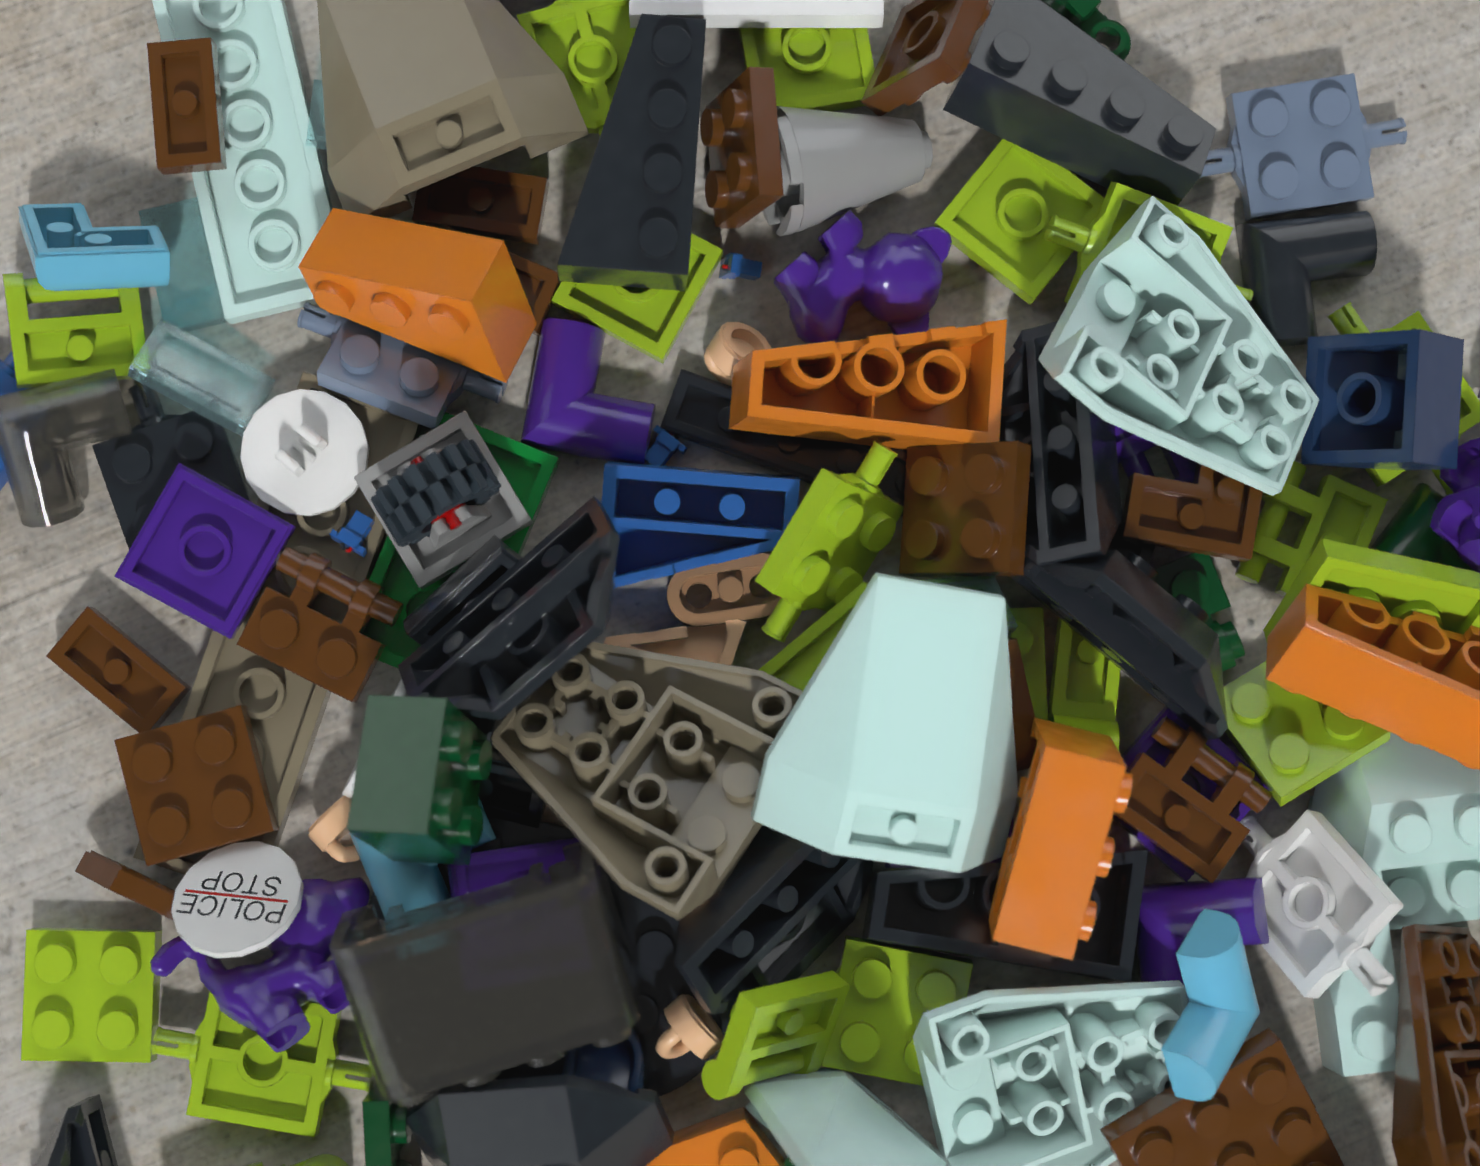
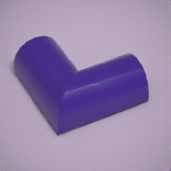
[520,318,656,464]
[1136,877,1269,1002]

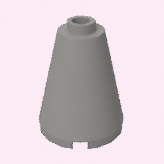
[763,106,933,236]

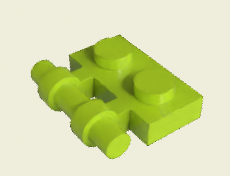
[1235,461,1388,596]

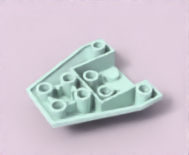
[1038,196,1319,496]
[751,573,1018,873]
[913,980,1188,1166]
[744,1067,947,1166]

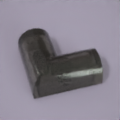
[0,369,132,528]

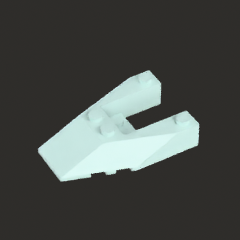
[1308,733,1480,1077]

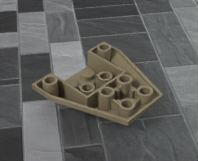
[317,0,589,218]
[490,642,803,920]

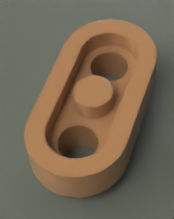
[667,553,781,627]

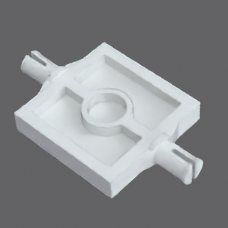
[1240,809,1405,999]

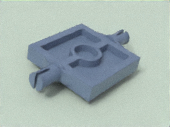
[1200,73,1407,221]
[297,302,508,429]

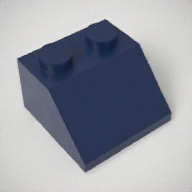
[1301,329,1464,470]

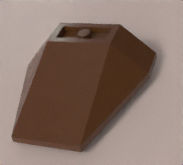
[1391,924,1480,1166]

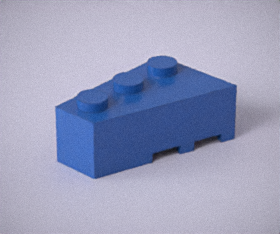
[601,461,800,589]

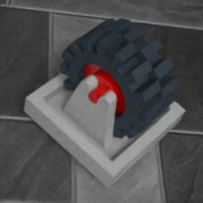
[354,411,533,589]

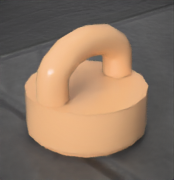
[704,322,771,386]
[308,796,360,863]
[656,994,724,1060]

